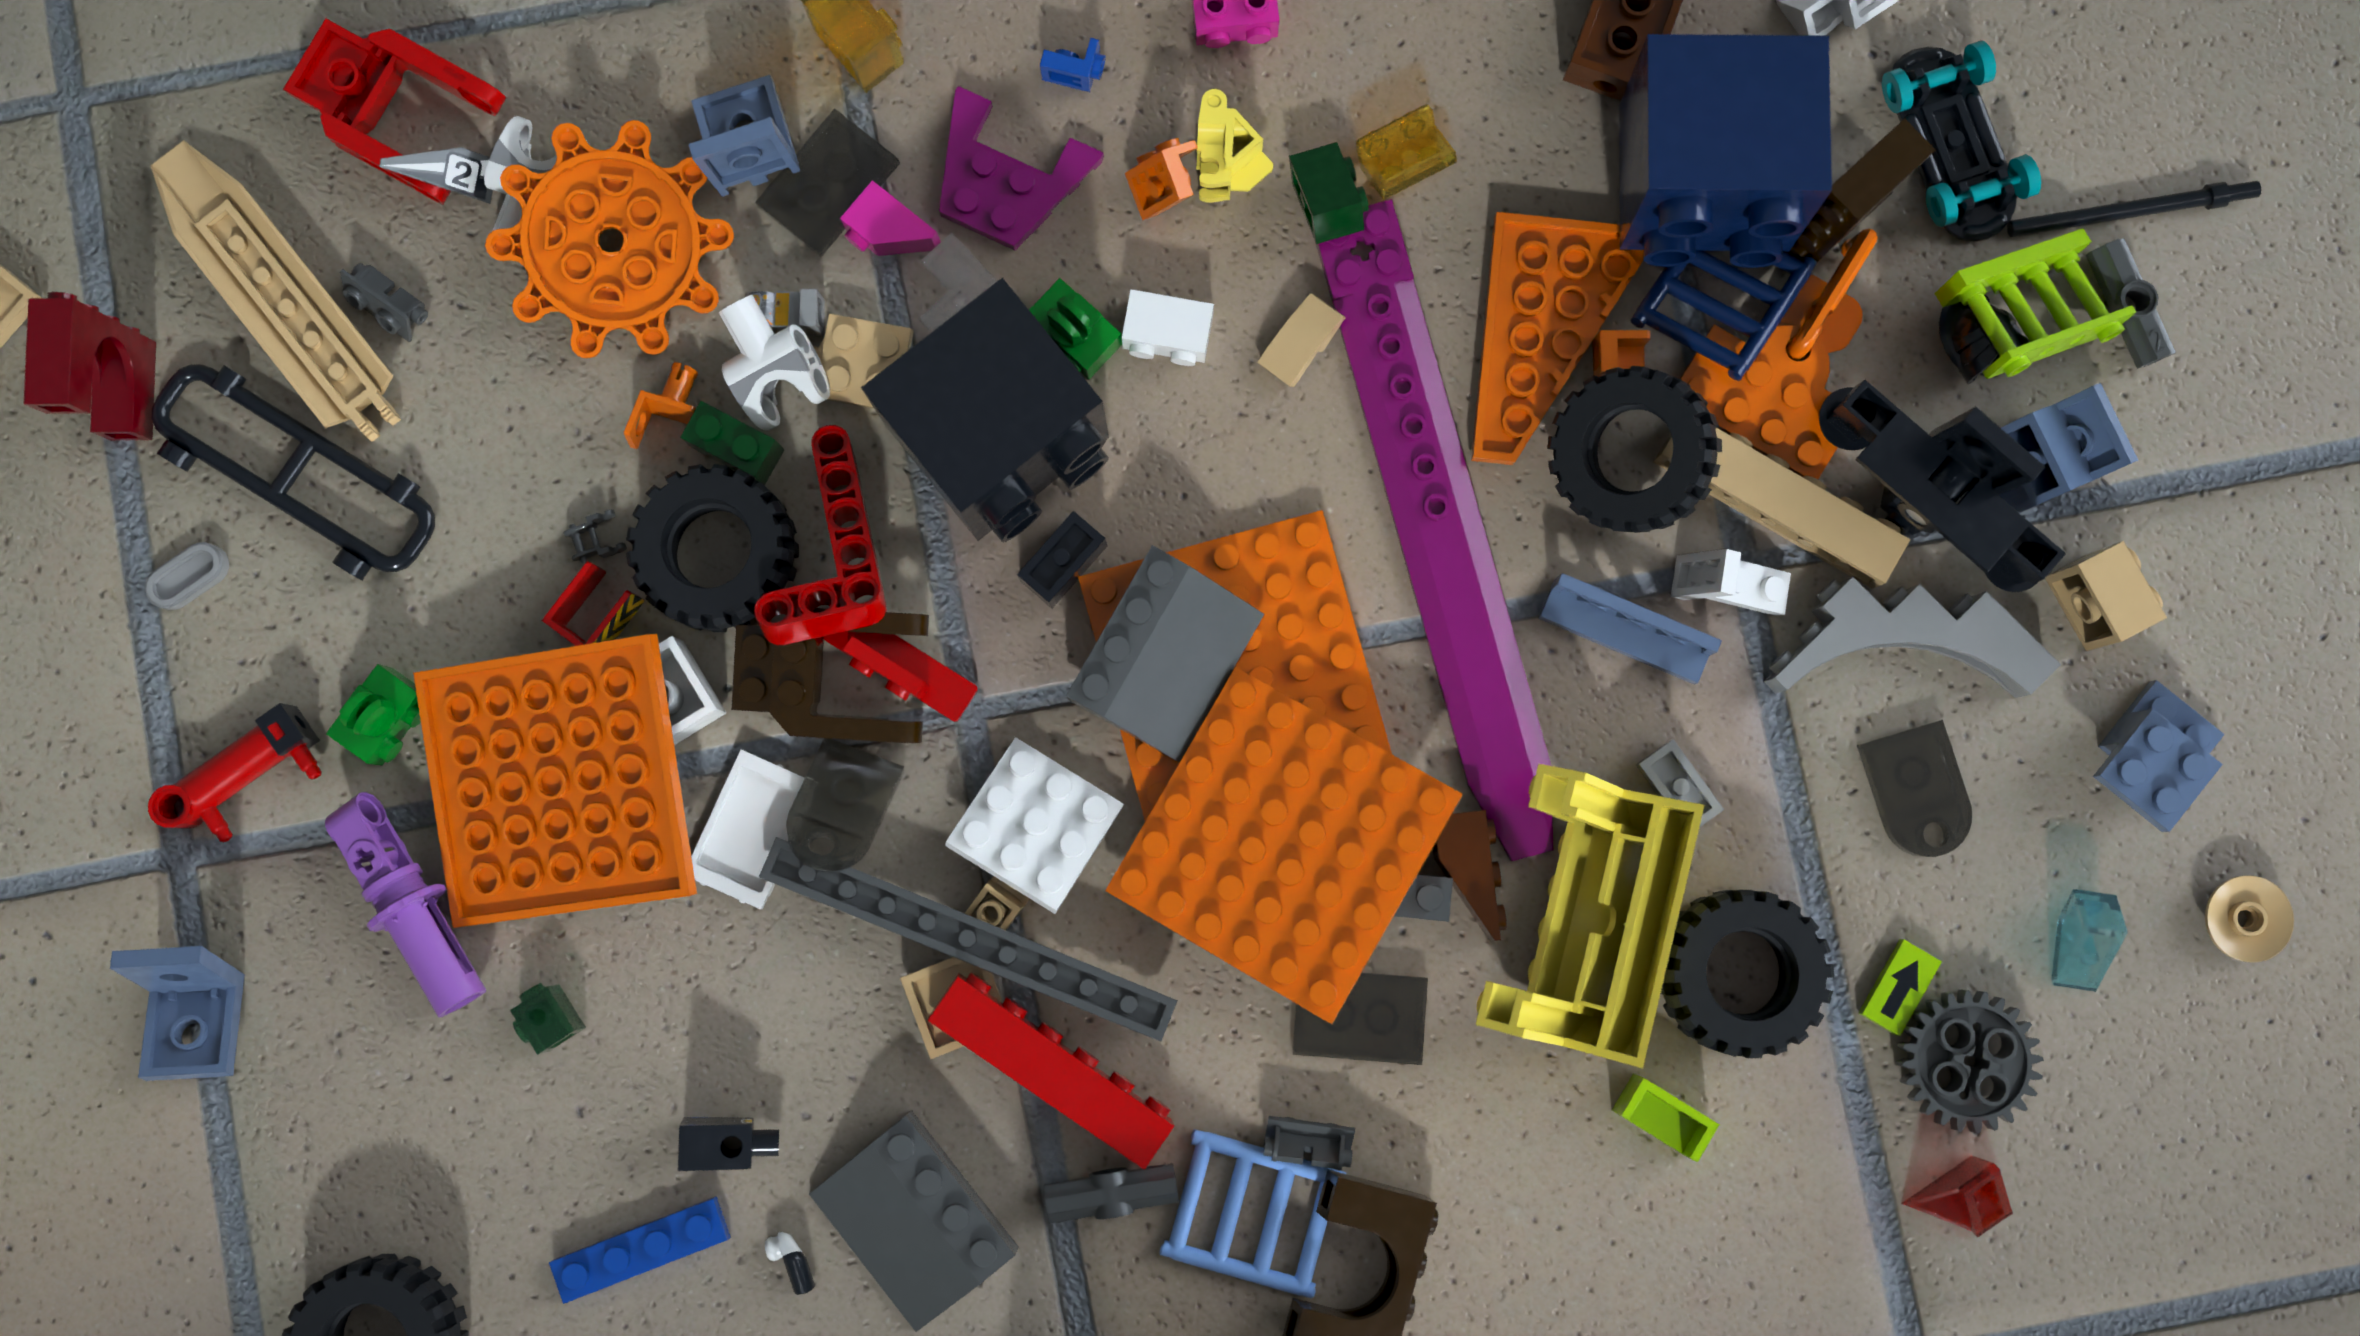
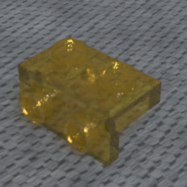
[1355,104,1457,200]

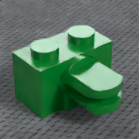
[1029,278,1122,380]
[326,664,421,766]

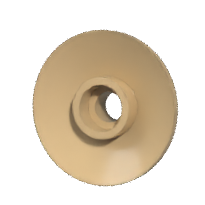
[2205,876,2294,962]

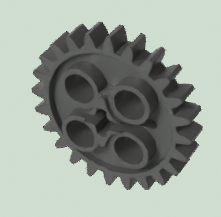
[1896,989,2044,1133]

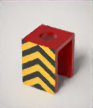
[541,561,645,646]

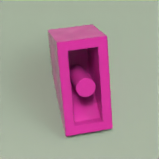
[840,180,941,256]

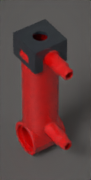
[148,703,322,843]

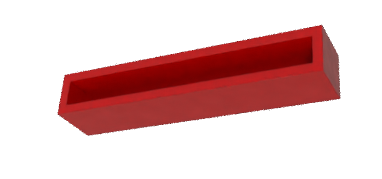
[927,972,1174,1170]

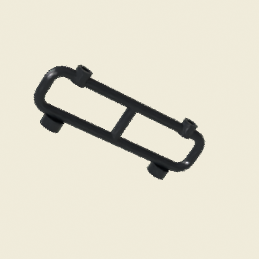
[152,364,435,581]

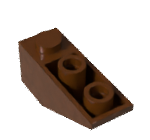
[1433,810,1507,941]

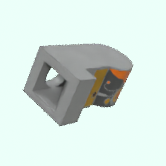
[745,289,825,337]

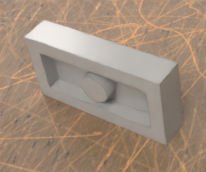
[1636,739,1724,827]

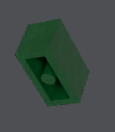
[1289,142,1369,244]
[680,401,784,485]

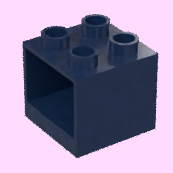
[1619,34,1832,268]

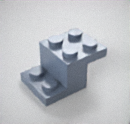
[1999,383,2138,513]
[2093,680,2225,832]

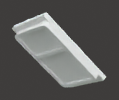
[691,749,819,909]

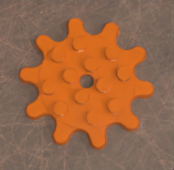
[485,120,734,359]

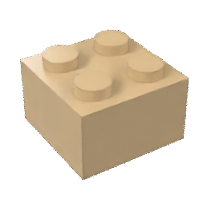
[2045,541,2167,651]

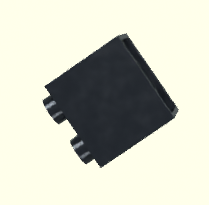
[861,278,1109,543]

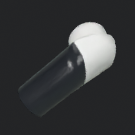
[764,1232,815,1295]

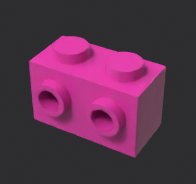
[1191,0,1280,48]

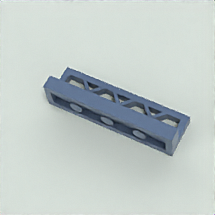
[1538,573,1722,685]

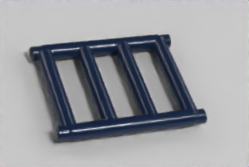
[1630,250,1817,381]

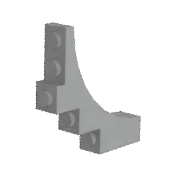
[1764,577,2061,698]

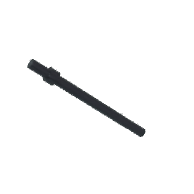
[2007,181,2261,237]

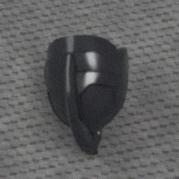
[1939,295,2030,384]

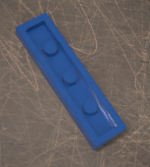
[549,1197,731,1304]

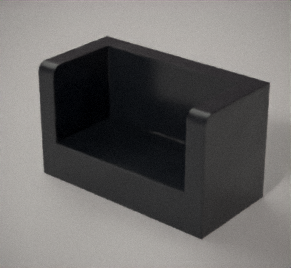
[1017,511,1107,609]

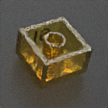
[801,0,904,93]

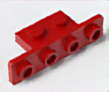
[821,631,978,722]

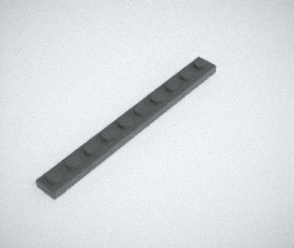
[759,837,1178,1042]

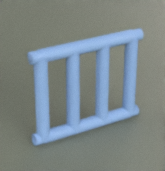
[1159,1129,1346,1299]

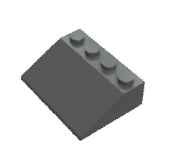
[1066,545,1264,763]
[809,1111,1019,1332]

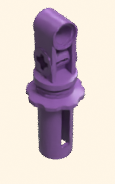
[325,792,486,1018]

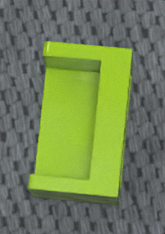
[1612,1073,1720,1162]

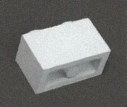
[1122,290,1214,366]

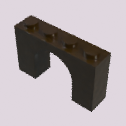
[1787,119,1936,263]
[1282,1169,1438,1336]

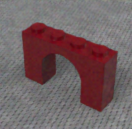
[23,292,157,441]

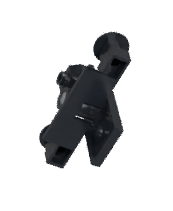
[1819,380,2066,592]

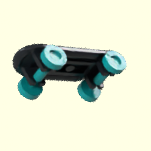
[1882,40,2041,242]

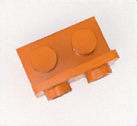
[1125,138,1198,221]

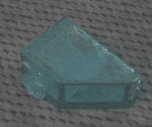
[2051,889,2128,992]

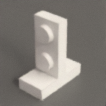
[1671,549,1791,615]

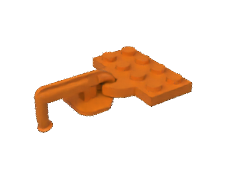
[1680,229,1878,479]

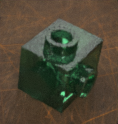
[510,983,586,1055]

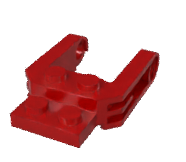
[283,18,506,205]

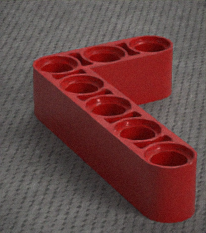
[754,425,886,645]

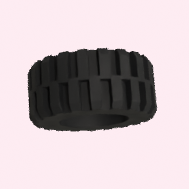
[1547,366,1722,533]
[626,464,799,632]
[1661,890,1834,1059]
[282,1254,469,1336]

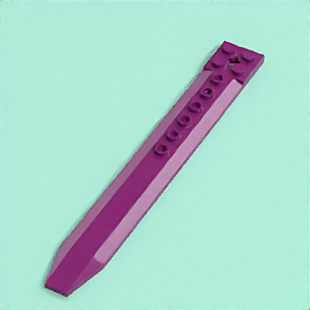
[1316,199,1554,861]

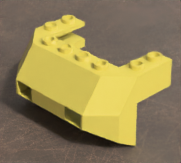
[1475,764,1705,1068]

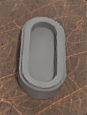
[145,542,229,610]

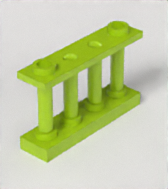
[1934,228,2136,379]

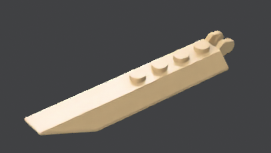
[150,140,401,442]

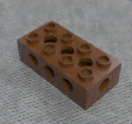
[1563,0,1683,101]

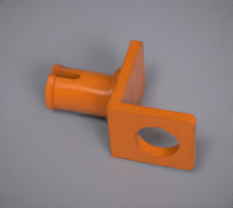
[624,362,698,449]

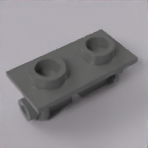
[340,263,428,343]
[1263,1116,1355,1171]

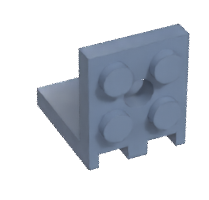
[688,75,801,197]
[110,946,245,1081]

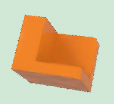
[1592,330,1651,377]

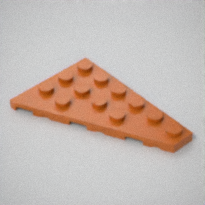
[1471,212,1643,465]

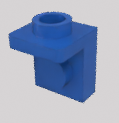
[1040,38,1106,92]

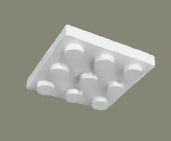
[945,737,1124,914]

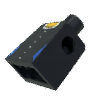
[678,1117,779,1171]

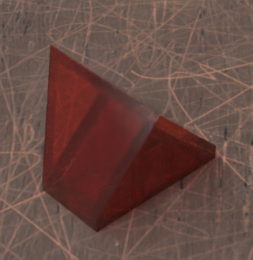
[1901,1155,2013,1238]

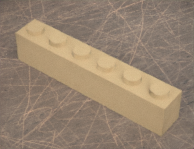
[1653,428,1911,589]

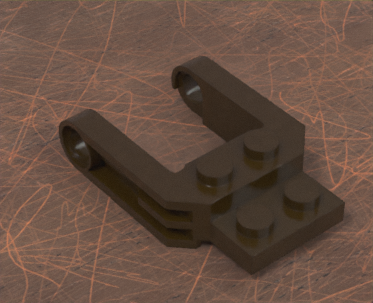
[731,608,929,743]

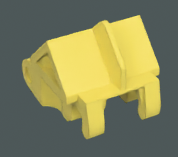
[1196,89,1273,203]

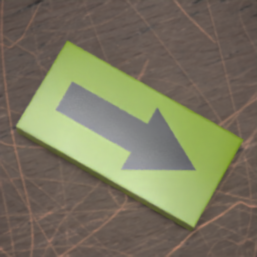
[1858,939,1942,1036]

